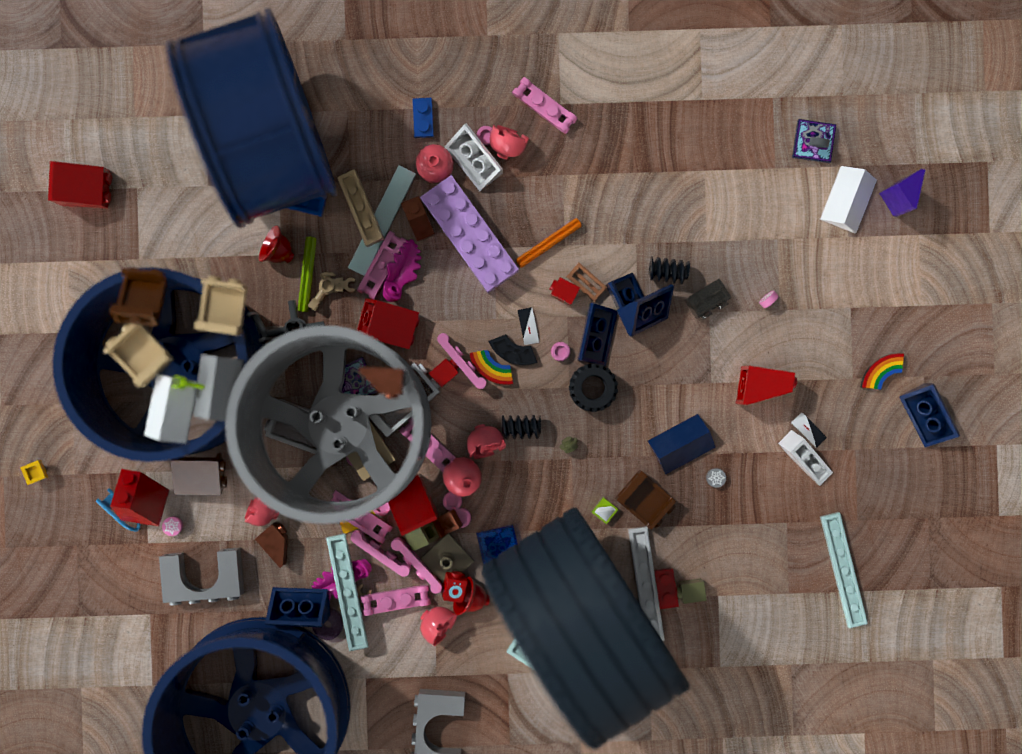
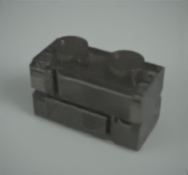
[685,279,731,320]

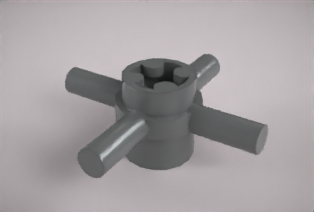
[267,300,325,337]

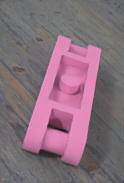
[512,77,578,134]
[357,231,406,300]
[437,333,486,389]
[399,417,456,472]
[331,490,393,544]
[351,530,411,577]
[391,537,443,594]
[360,585,431,616]

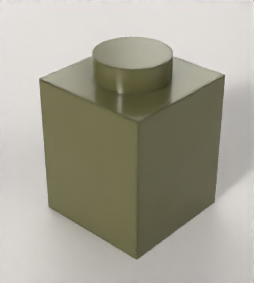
[405,522,439,551]
[676,578,707,604]

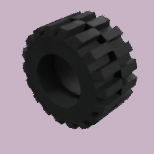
[569,364,618,412]

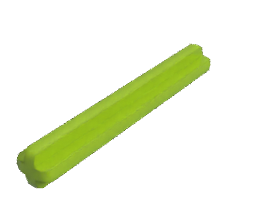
[297,236,317,312]

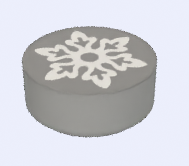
[706,468,726,488]

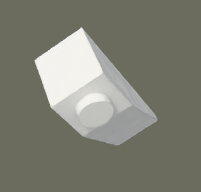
[778,430,833,486]

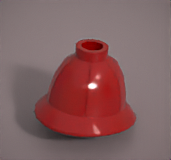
[258,225,294,263]
[453,577,490,615]

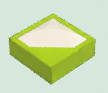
[591,497,618,524]

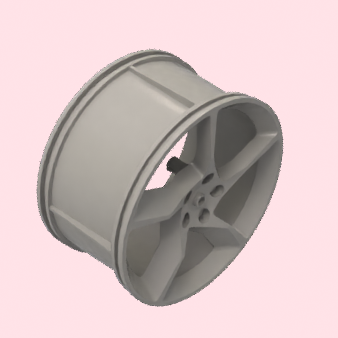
[226,325,432,524]

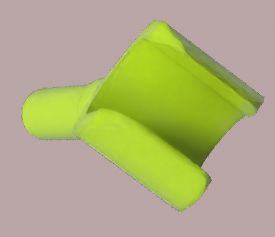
[172,375,204,389]

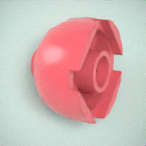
[489,125,529,160]
[416,144,454,183]
[467,424,506,459]
[442,457,482,497]
[245,497,279,526]
[420,606,457,646]

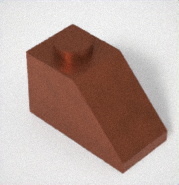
[401,196,435,242]
[359,367,404,399]
[255,522,288,568]

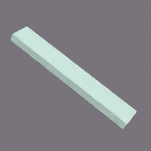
[348,165,416,276]
[820,512,868,629]
[326,533,369,652]

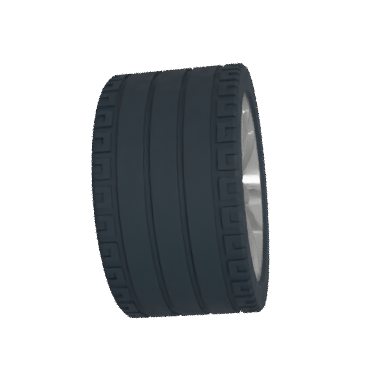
[482,507,690,750]

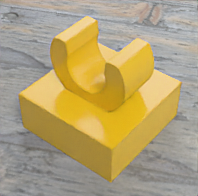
[20,460,48,485]

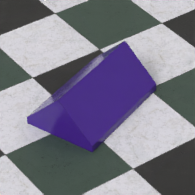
[879,169,925,217]

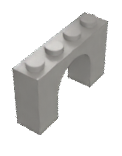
[159,548,244,606]
[411,689,466,754]

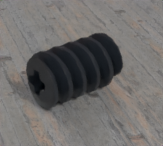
[649,256,690,285]
[502,415,541,440]

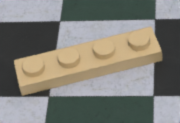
[337,169,385,247]

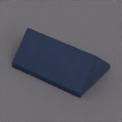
[606,272,644,310]
[617,284,674,337]
[577,303,618,366]
[899,383,961,447]
[648,414,716,475]
[265,587,331,627]

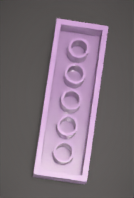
[420,175,519,293]

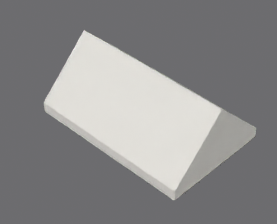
[444,123,503,191]
[820,166,877,233]
[145,374,198,443]

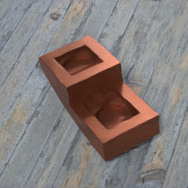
[432,509,463,540]

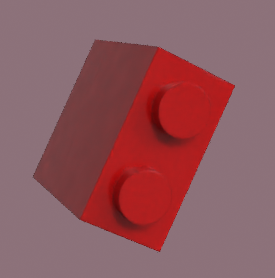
[48,161,112,208]
[356,298,420,349]
[736,366,797,405]
[110,469,170,527]
[388,474,439,536]

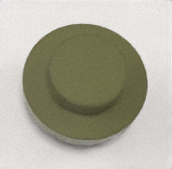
[560,436,578,453]

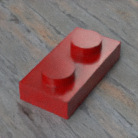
[654,568,679,610]

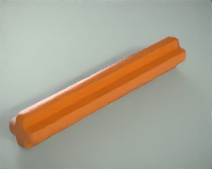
[516,218,582,268]

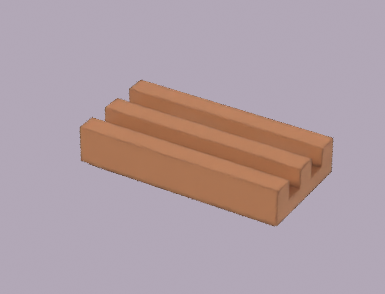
[566,263,607,302]

